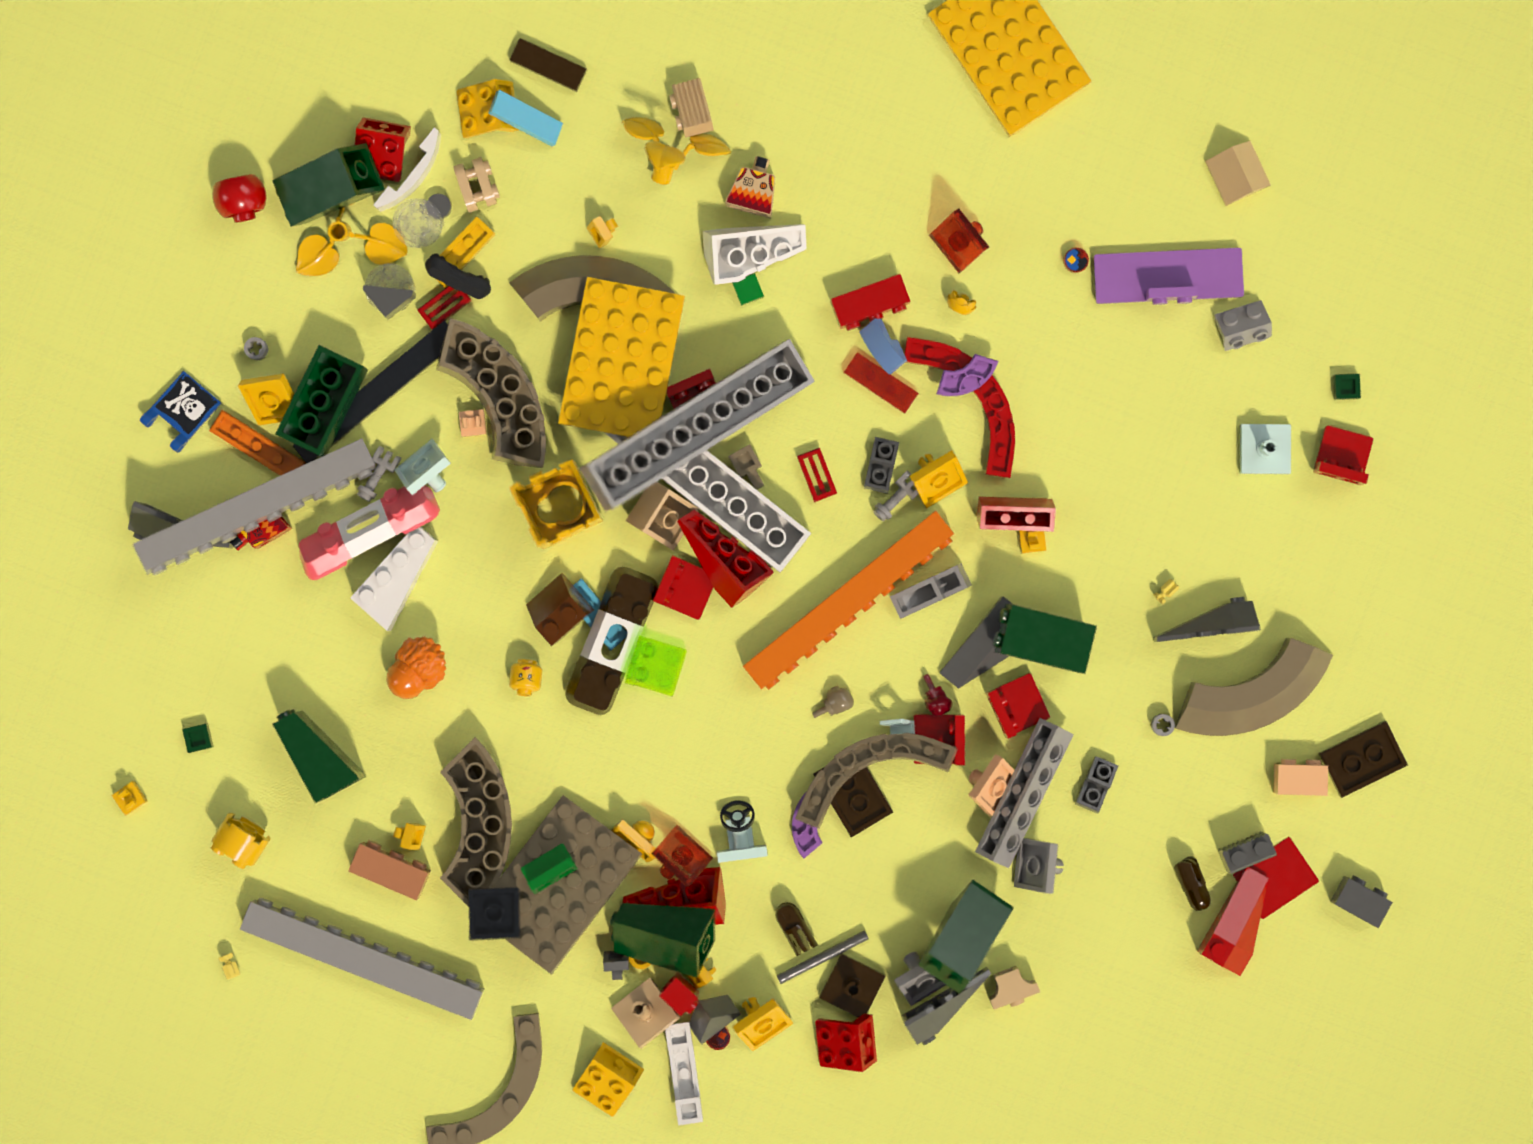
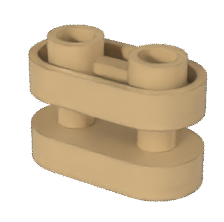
[453,157,500,213]

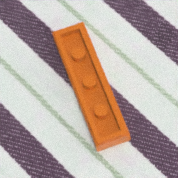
[209,410,306,476]

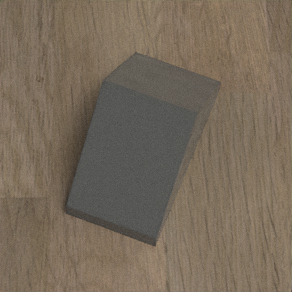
[363,285,416,320]
[689,995,741,1044]

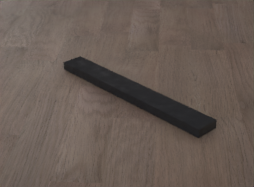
[293,320,448,463]

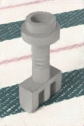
[357,446,401,502]
[873,470,918,522]

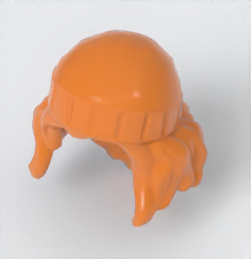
[386,636,446,699]

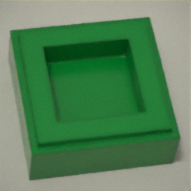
[732,273,764,306]

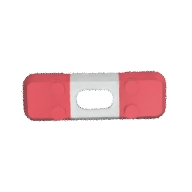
[299,485,440,580]

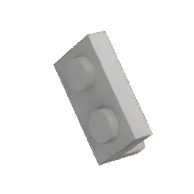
[1214,300,1272,351]

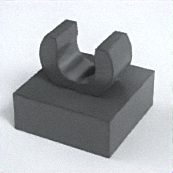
[603,951,629,980]

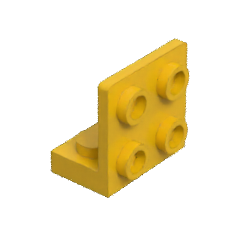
[457,79,519,138]
[572,1042,644,1117]

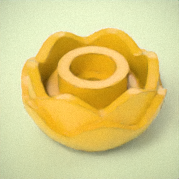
[947,290,976,315]

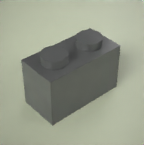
[1330,875,1393,928]

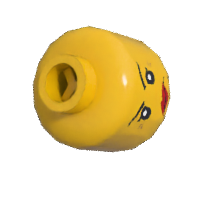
[509,659,543,697]

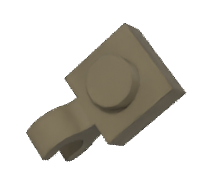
[728,444,764,490]

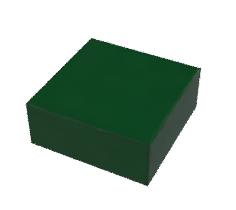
[1333,374,1361,400]
[182,723,214,753]

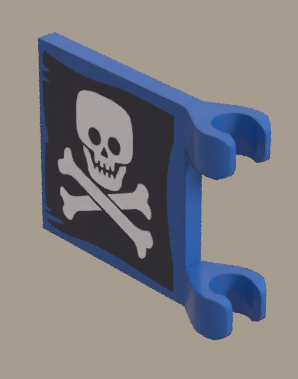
[140,371,221,453]

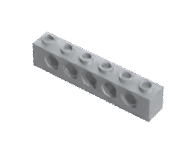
[975,718,1074,868]

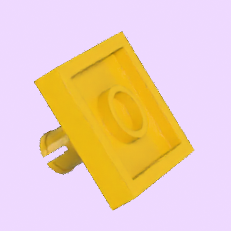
[238,373,294,426]
[909,450,968,509]
[732,997,794,1051]

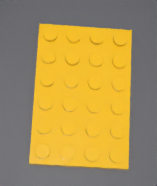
[927,0,1092,137]
[558,277,685,437]

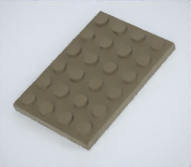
[493,795,642,975]

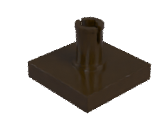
[819,953,886,1018]

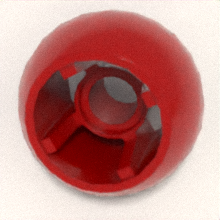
[212,174,267,223]

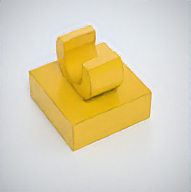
[587,216,618,249]
[1018,531,1046,554]
[111,781,148,816]
[393,823,426,850]
[686,957,716,989]

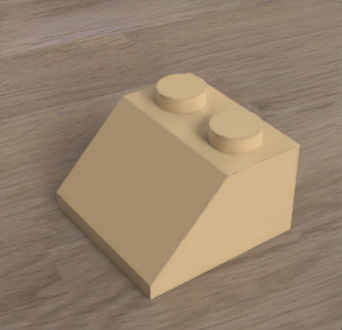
[626,482,699,551]

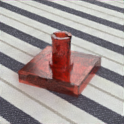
[929,208,989,273]
[651,825,713,887]

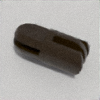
[1174,856,1211,911]
[775,902,818,956]

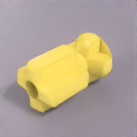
[1153,579,1179,605]
[218,953,240,979]

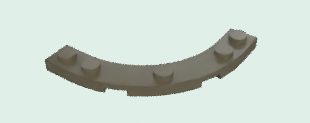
[795,733,957,829]
[426,1013,542,1144]

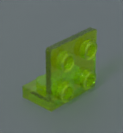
[625,635,687,696]

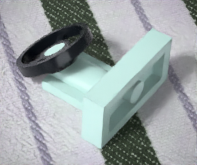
[717,800,768,863]

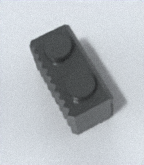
[1218,831,1277,874]

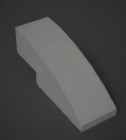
[890,563,972,619]

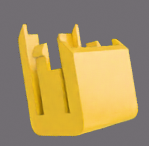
[509,460,603,549]

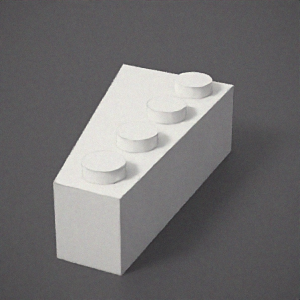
[351,526,438,631]

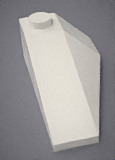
[703,224,806,285]

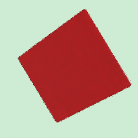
[1233,837,1319,919]

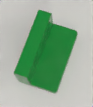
[521,844,578,894]

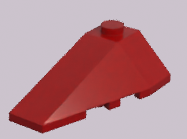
[677,510,774,608]
[623,867,726,925]

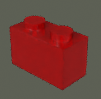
[659,972,699,1016]

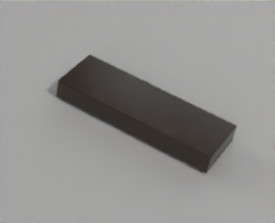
[510,38,587,92]

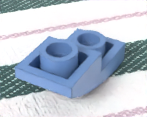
[860,319,907,374]

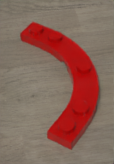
[904,337,1015,478]

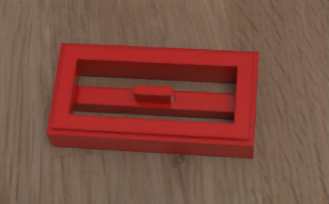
[417,286,472,330]
[797,448,837,503]

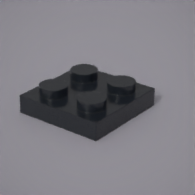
[469,887,521,941]

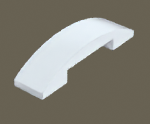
[374,128,441,212]
[665,1022,703,1125]

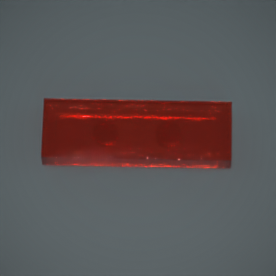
[844,352,919,414]

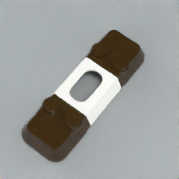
[565,567,658,715]

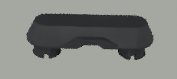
[425,253,491,299]

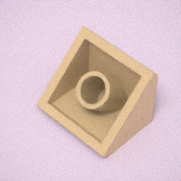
[1205,141,1271,206]

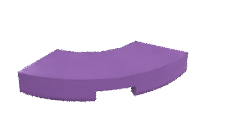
[936,354,998,397]
[792,791,822,859]

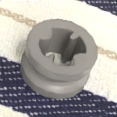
[244,337,268,360]
[1151,714,1175,736]

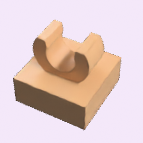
[459,409,487,437]

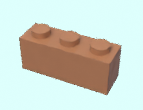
[348,840,431,901]

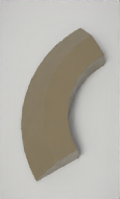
[509,255,675,321]
[436,318,546,468]
[1175,638,1333,736]
[440,737,512,907]

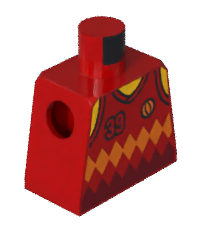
[229,516,292,551]

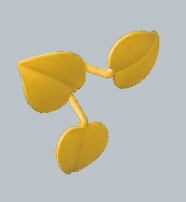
[622,117,731,185]
[296,202,408,276]

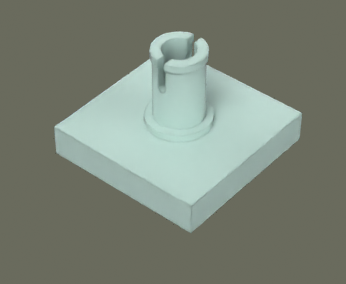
[1240,424,1291,474]
[395,439,451,495]

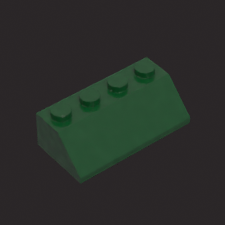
[275,345,368,457]

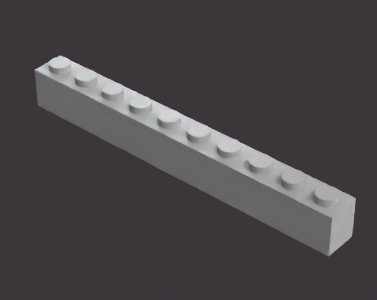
[133,439,375,575]
[240,898,484,1020]

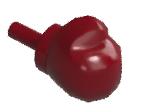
[923,674,953,716]

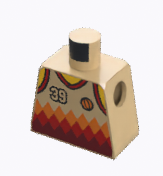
[725,156,775,219]

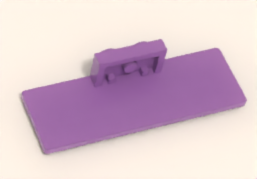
[1094,248,1244,305]

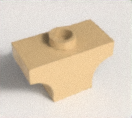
[988,966,1040,1010]

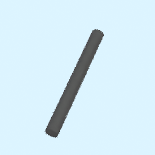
[776,930,869,984]

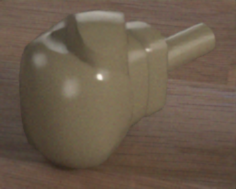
[812,686,854,718]

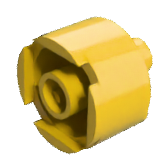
[211,813,270,869]

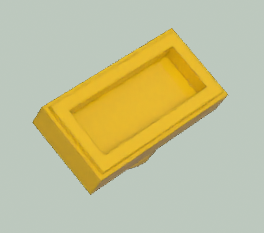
[611,820,660,863]

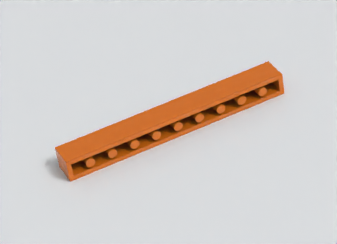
[743,511,954,690]

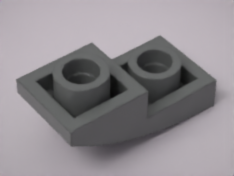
[864,437,899,494]
[1075,756,1118,814]

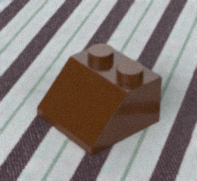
[526,573,594,646]

